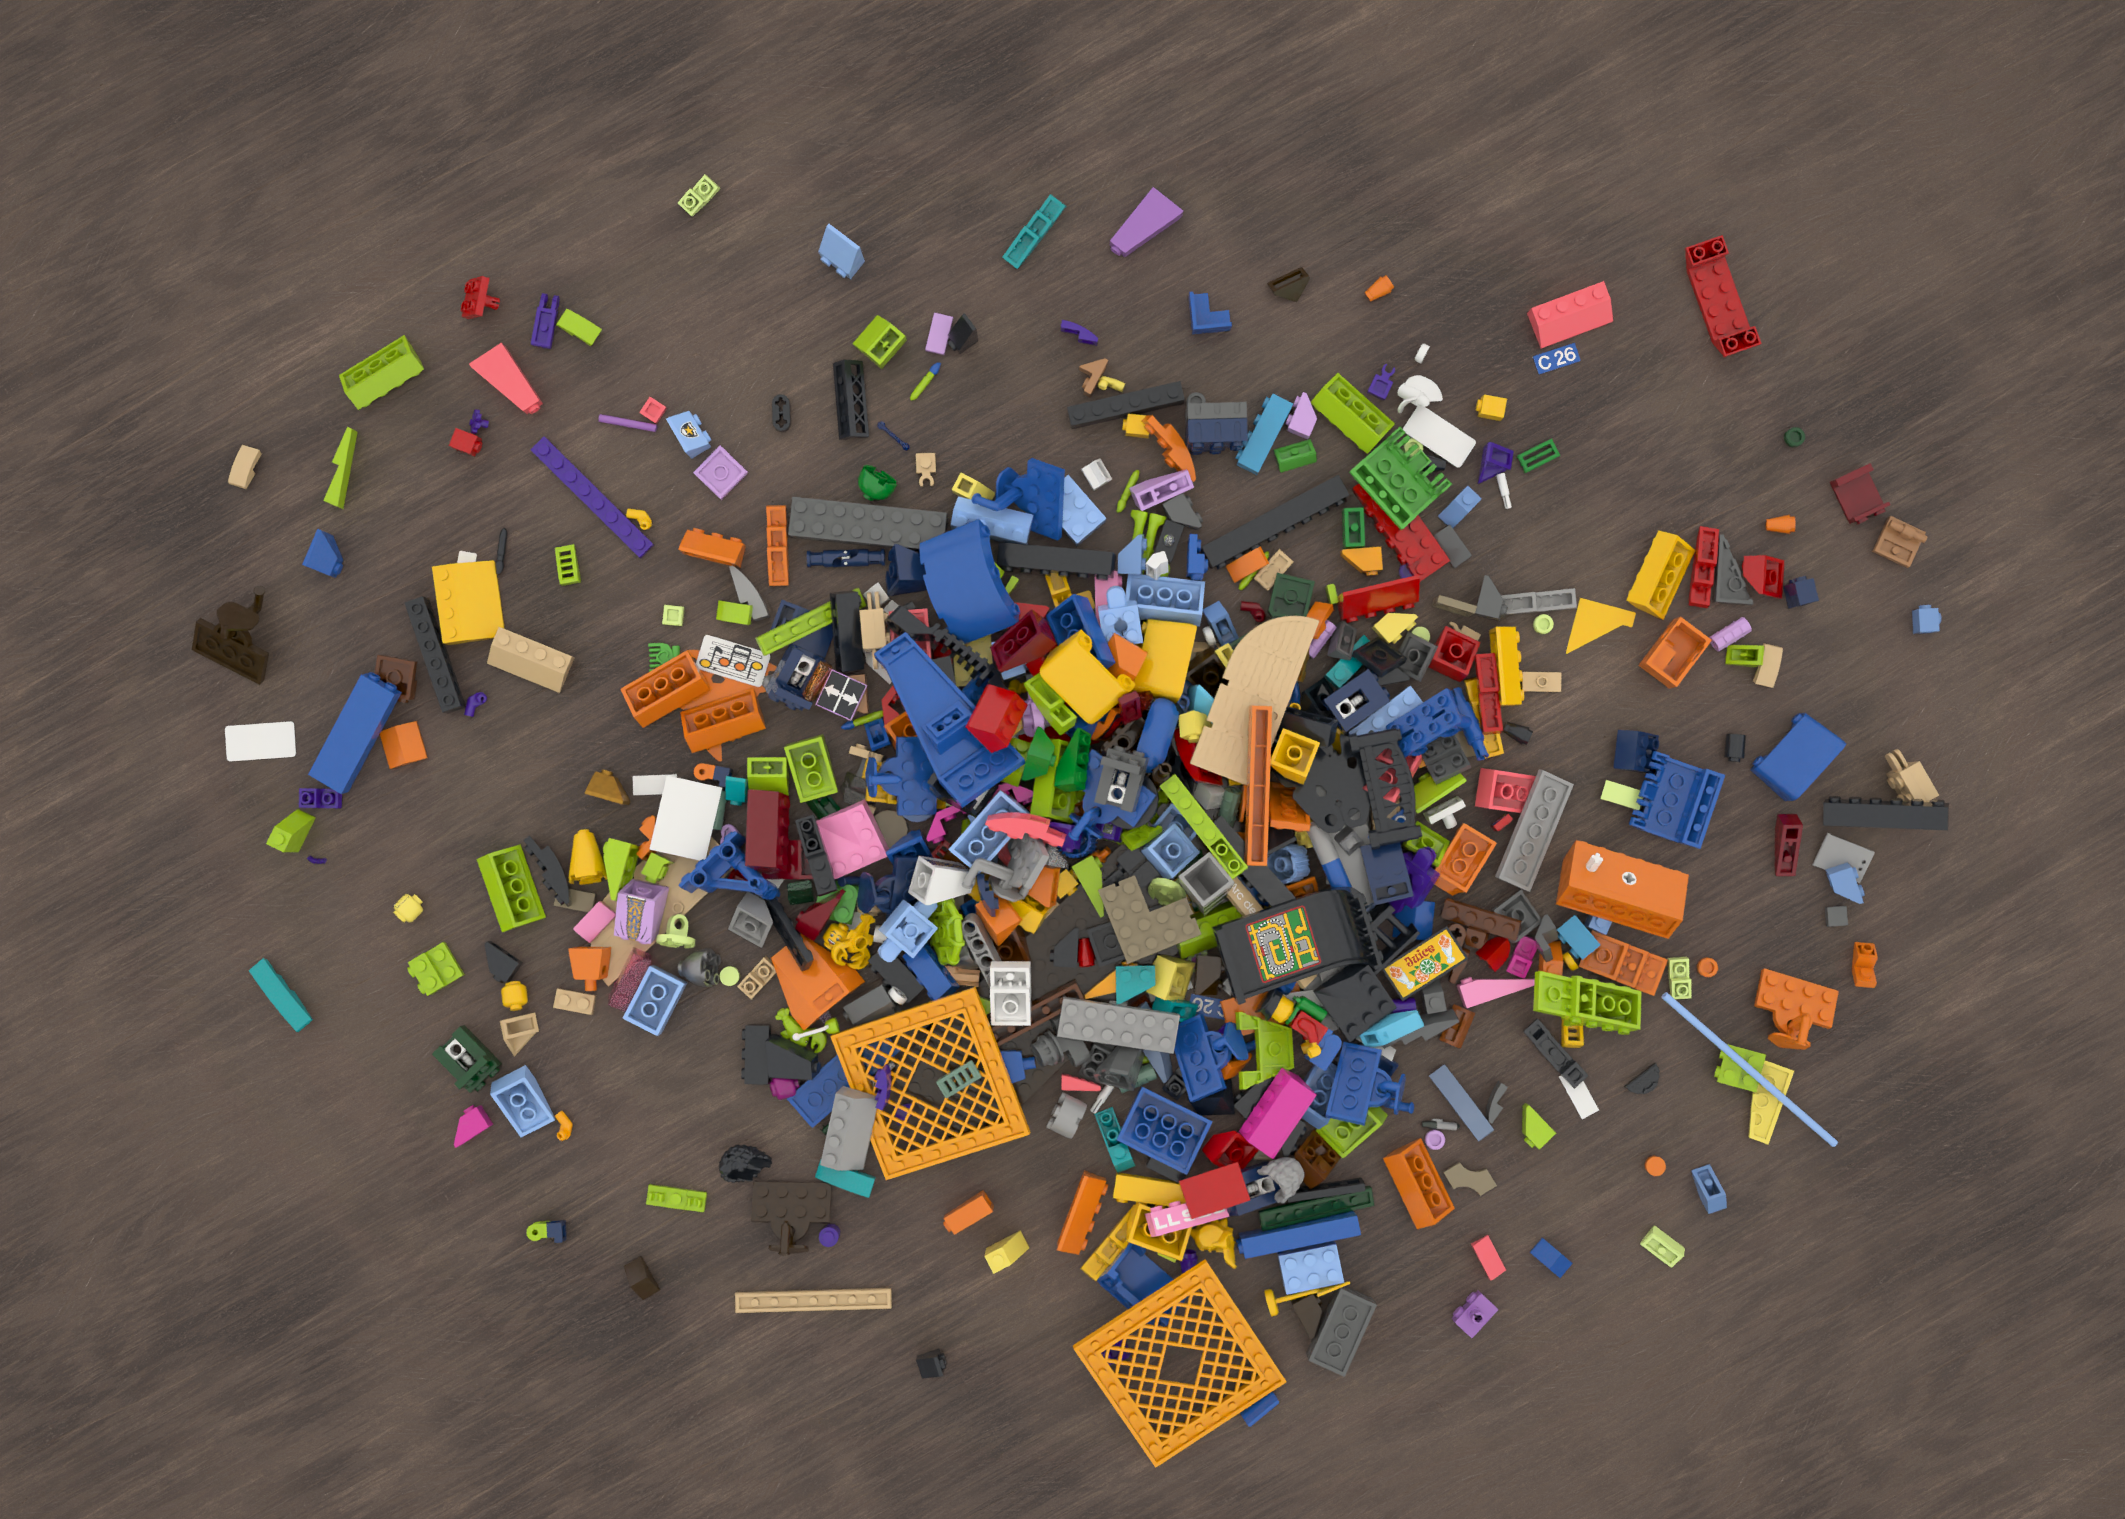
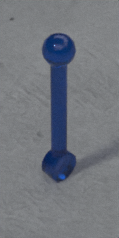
[878,421,910,450]

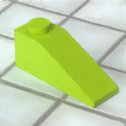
[1072,855,1104,918]

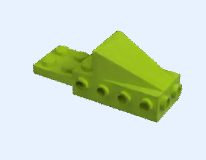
[1533,971,1641,1035]

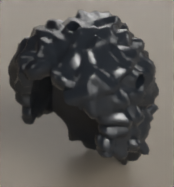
[719,1144,772,1183]

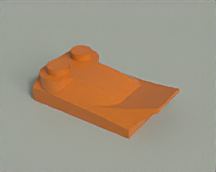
[1434,823,1497,896]

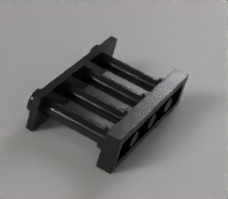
[1369,902,1420,975]

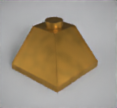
[585,769,630,805]

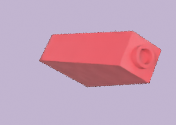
[469,343,543,414]

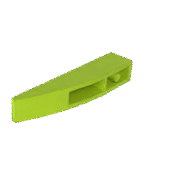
[1160,774,1248,880]

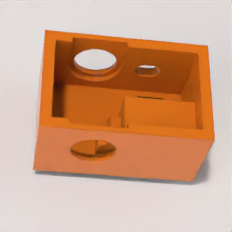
[1638,617,1712,689]

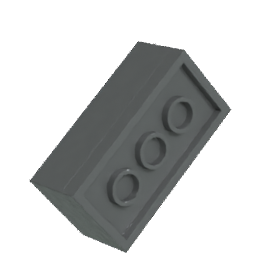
[1306,1286,1377,1377]

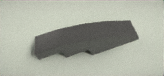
[1382,1009,1459,1049]

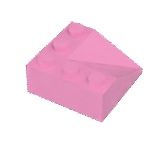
[817,799,889,879]

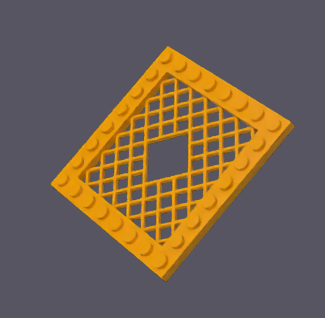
[830,987,1031,1180]
[1073,1259,1286,1468]

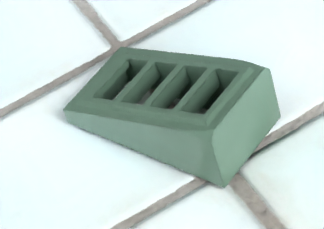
[936,1060,982,1098]

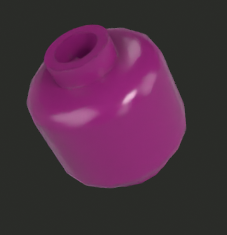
[769,1078,799,1100]

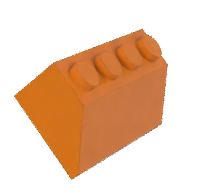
[621,650,710,728]
[680,688,766,753]
[1383,1138,1455,1229]
[1057,1170,1108,1255]

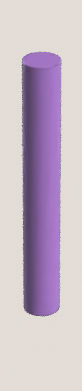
[599,414,657,432]

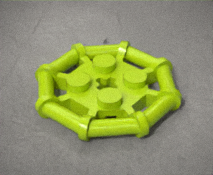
[928,898,965,966]

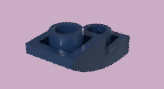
[976,873,999,917]

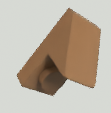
[1079,358,1108,397]

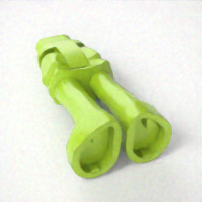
[1131,510,1167,575]

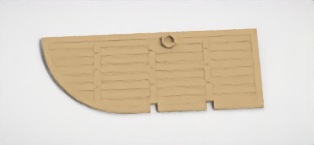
[1190,616,1319,785]
[591,836,734,987]

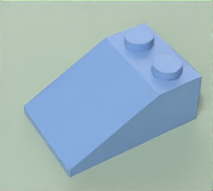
[818,224,865,279]
[490,1065,555,1137]

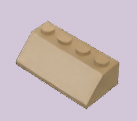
[487,627,575,693]

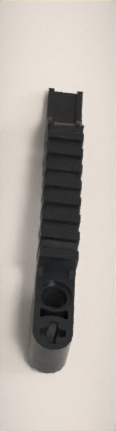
[885,606,1009,690]

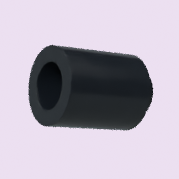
[1724,734,1746,762]

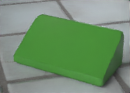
[1274,439,1317,472]

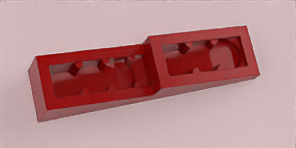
[1475,653,1503,735]

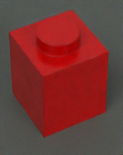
[449,428,482,457]

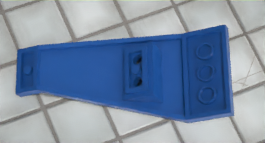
[874,632,1025,808]

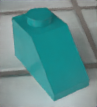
[726,776,749,806]
[1152,997,1198,1022]

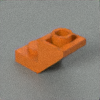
[636,815,657,861]
[1852,942,1878,988]

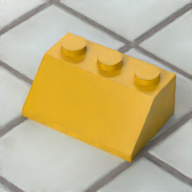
[1127,1204,1192,1261]

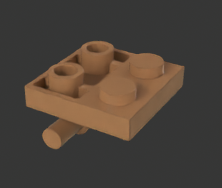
[1872,516,1928,568]

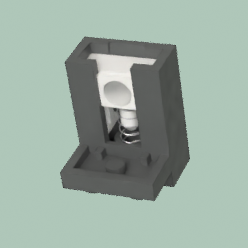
[1094,745,1149,812]

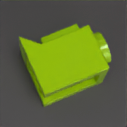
[641,852,675,884]

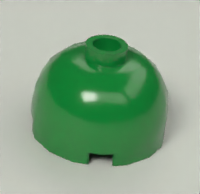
[858,465,897,501]

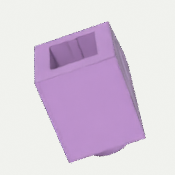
[1285,392,1317,440]

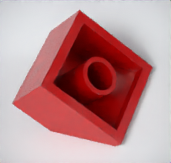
[1428,626,1481,682]

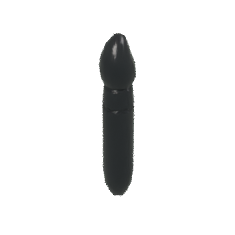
[495,528,507,575]

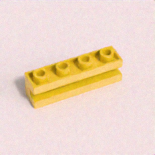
[1113,1172,1186,1209]

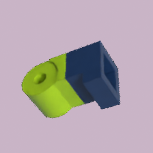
[526,1220,567,1243]

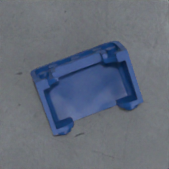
[1750,713,1846,801]
[1098,1243,1187,1327]

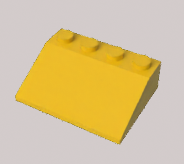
[432,560,505,645]

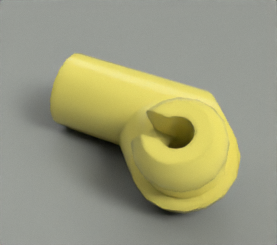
[1097,376,1125,392]

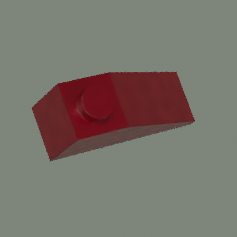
[1775,814,1803,876]
[795,889,846,941]

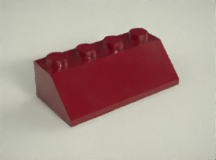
[745,789,790,874]

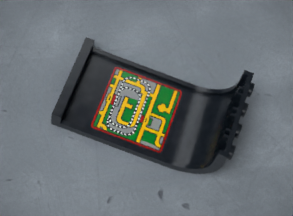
[1212,887,1383,1005]

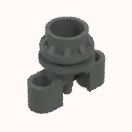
[1030,1014,1091,1068]

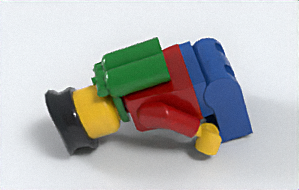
[1255,988,1342,1071]

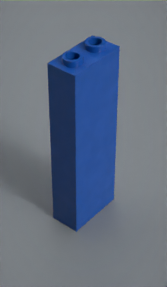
[308,672,402,794]
[1236,1211,1361,1259]

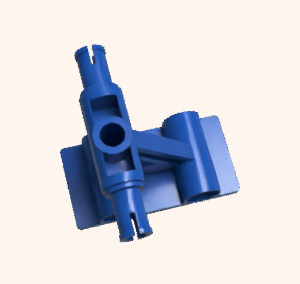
[1386,687,1489,761]
[679,831,781,900]

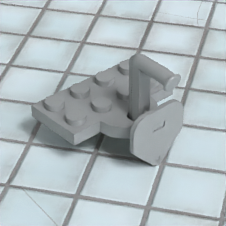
[962,833,1049,902]

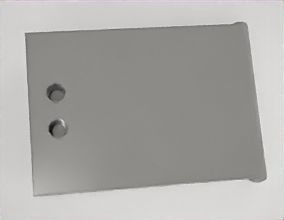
[1812,833,1875,883]

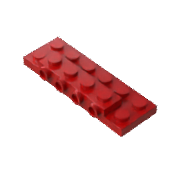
[1352,484,1450,582]

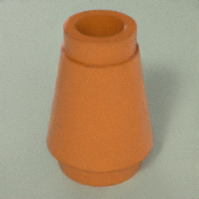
[1364,275,1394,302]
[1766,515,1795,534]

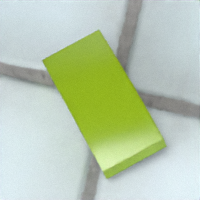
[556,309,602,346]
[716,600,753,625]

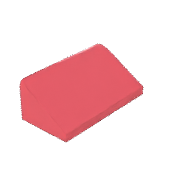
[1471,1235,1506,1281]

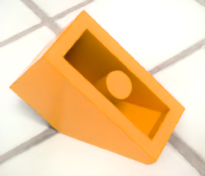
[1340,547,1383,576]

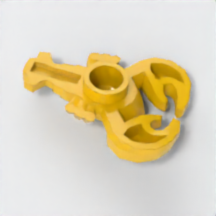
[831,914,875,970]

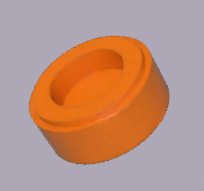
[1697,958,1718,977]
[1645,1156,1666,1176]

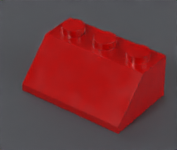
[966,684,1028,753]

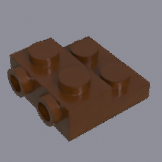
[375,655,417,703]

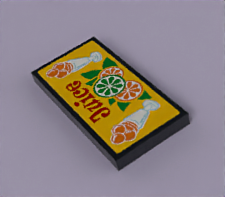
[1382,926,1469,1001]

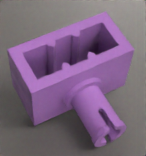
[1452,1290,1498,1338]

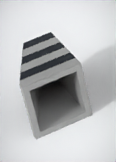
[1178,852,1235,916]

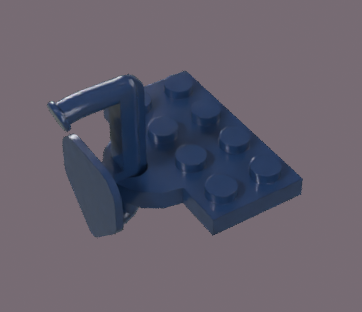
[838,855,933,924]

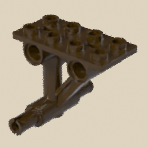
[1099,696,1172,792]

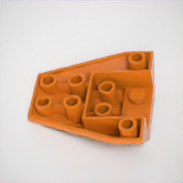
[771,934,865,1031]

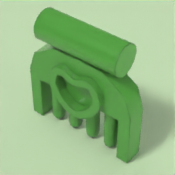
[648,643,680,672]

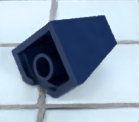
[885,544,927,596]

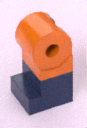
[694,763,733,787]

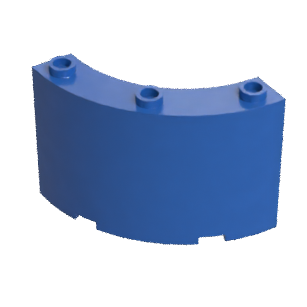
[919,519,1020,644]

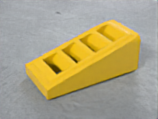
[1561,1019,1584,1048]

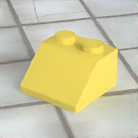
[1146,955,1196,1000]

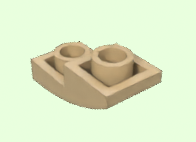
[228,445,262,489]
[1753,643,1783,688]
[737,956,776,1000]

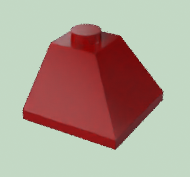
[1742,555,1784,599]
[1202,1131,1259,1170]

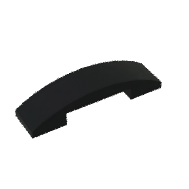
[1523,1018,1589,1089]

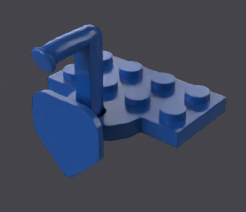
[971,458,1065,541]
[865,736,937,816]
[1068,749,1157,841]
[1174,1014,1256,1102]
[1326,1042,1414,1126]

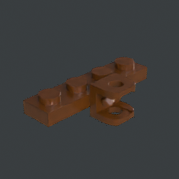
[1441,898,1522,949]

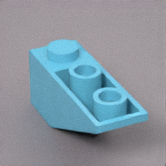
[1359,1010,1424,1047]

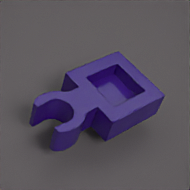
[1367,364,1395,400]

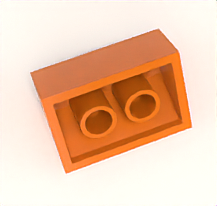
[678,528,746,568]

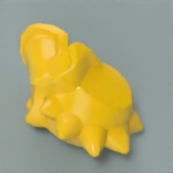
[1190,1218,1237,1269]

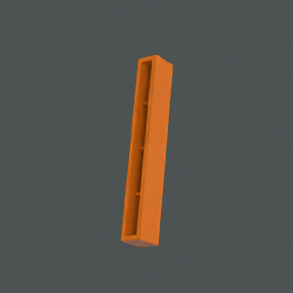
[1244,706,1272,866]

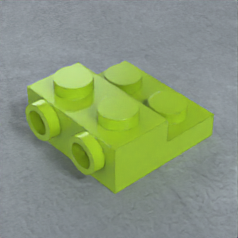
[407,942,465,996]
[1714,1044,1766,1092]

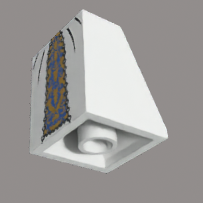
[908,856,976,905]

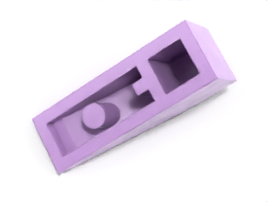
[1129,469,1194,511]

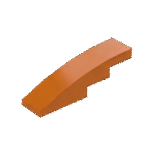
[766,505,789,586]

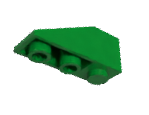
[1054,728,1091,792]

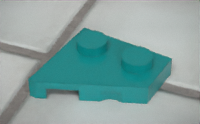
[1116,965,1155,1004]

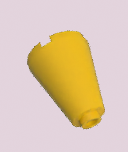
[568,829,607,885]

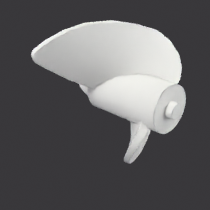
[1397,375,1443,413]

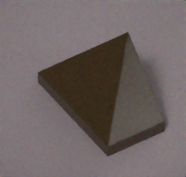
[1267,267,1310,302]

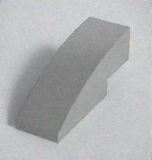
[729,565,770,621]

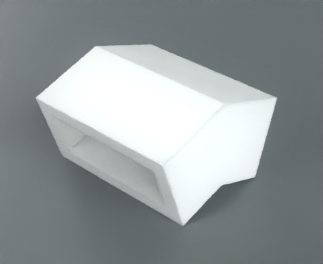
[1082,459,1112,491]
[1146,551,1168,580]

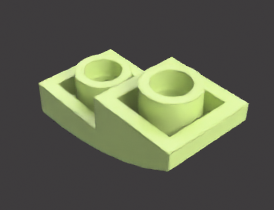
[678,174,720,216]
[1601,780,1643,810]
[1668,957,1691,999]

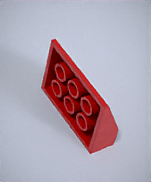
[1337,575,1420,623]

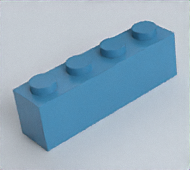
[1235,394,1293,475]

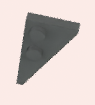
[1714,534,1753,605]

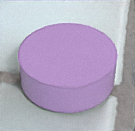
[1425,1129,1445,1150]

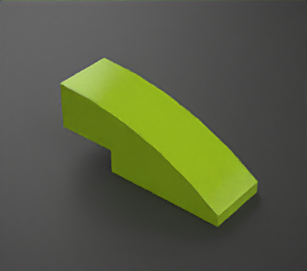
[1024,673,1077,736]

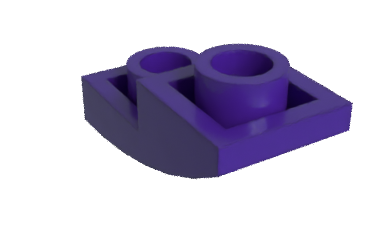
[299,788,342,808]
[874,1064,891,1110]

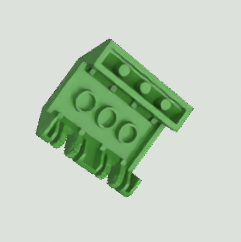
[1349,427,1452,530]

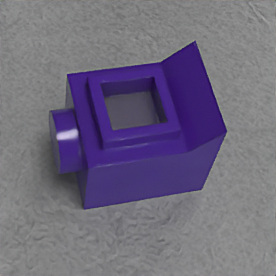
[1095,822,1122,843]

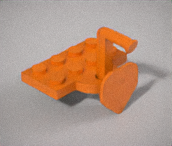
[1237,782,1311,841]
[1754,968,1839,1050]

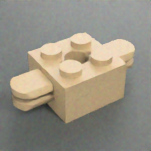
[859,591,891,669]
[1885,749,1939,802]

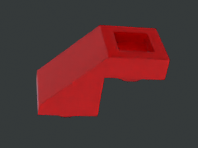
[882,686,900,725]

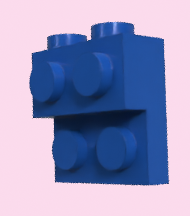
[1186,534,1208,581]

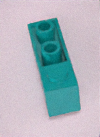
[1094,1107,1135,1173]

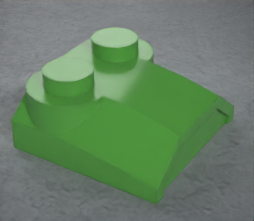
[816,881,859,925]

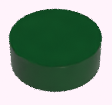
[1784,427,1805,447]

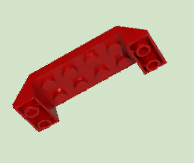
[1685,235,1762,357]

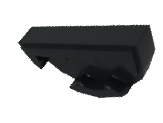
[1624,1063,1660,1094]

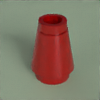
[1077,938,1096,967]

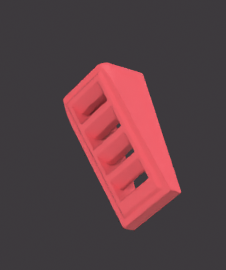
[1061,1073,1101,1091]

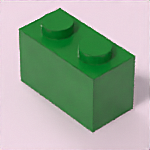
[1342,507,1365,549]

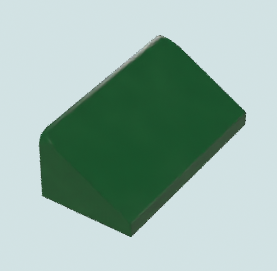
[806,795,841,819]

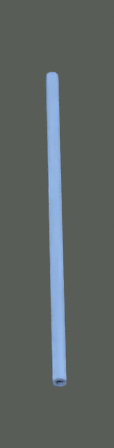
[1661,992,1838,1147]

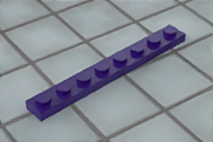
[531,437,654,558]

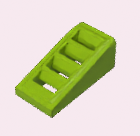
[555,544,581,586]

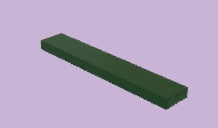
[1258,1185,1375,1231]

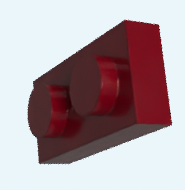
[1118,691,1142,725]

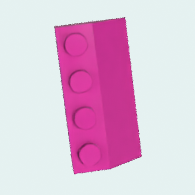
[1239,1068,1317,1159]

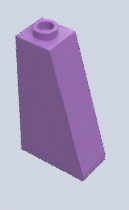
[1110,187,1183,257]

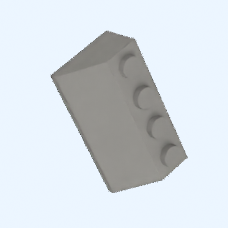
[820,1086,878,1171]

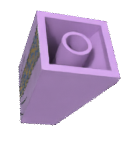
[614,879,669,944]

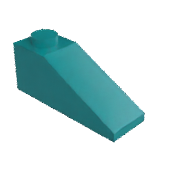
[1323,635,1370,690]

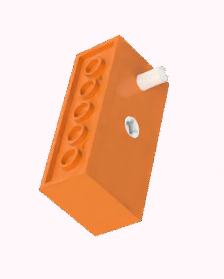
[1556,840,1689,939]

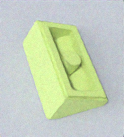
[1640,1226,1685,1268]

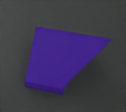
[1478,442,1514,484]

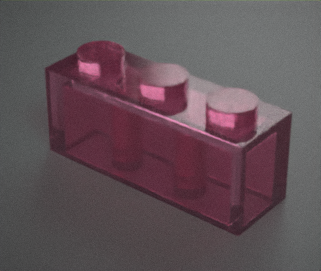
[608,947,652,1012]

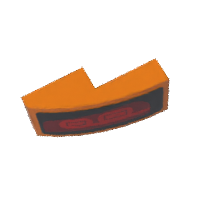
[1091,708,1123,740]

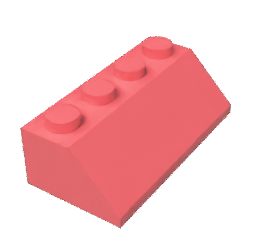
[1527,281,1613,349]

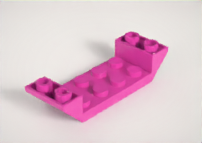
[926,783,1033,844]

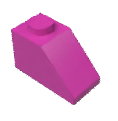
[454,1105,493,1148]

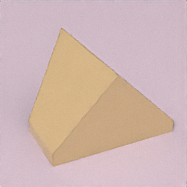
[500,1013,539,1057]

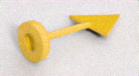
[1264,1281,1350,1317]

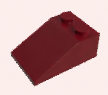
[990,609,1057,673]

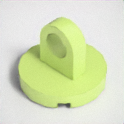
[1148,872,1186,906]
[656,914,696,949]

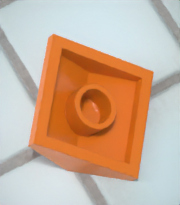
[380,721,428,769]

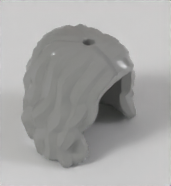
[1257,1157,1304,1203]

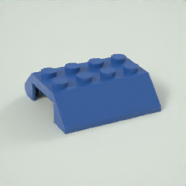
[1629,751,1725,849]

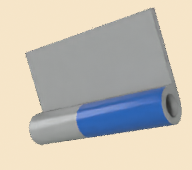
[1307,811,1373,906]

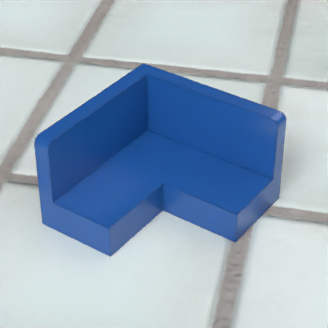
[1188,292,1232,335]

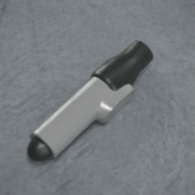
[1421,1119,1460,1130]

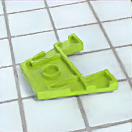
[1235,1012,1294,1090]

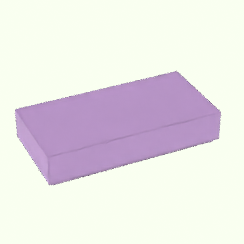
[925,313,953,355]

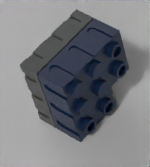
[1185,402,1248,455]

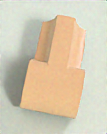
[944,965,980,987]

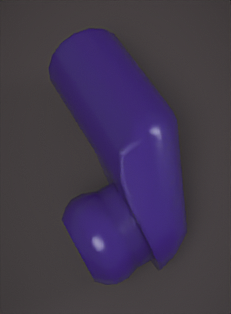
[464,692,487,717]

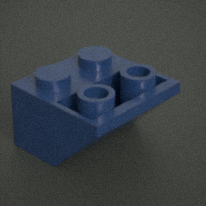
[1614,730,1659,774]

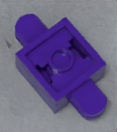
[1390,847,1441,914]

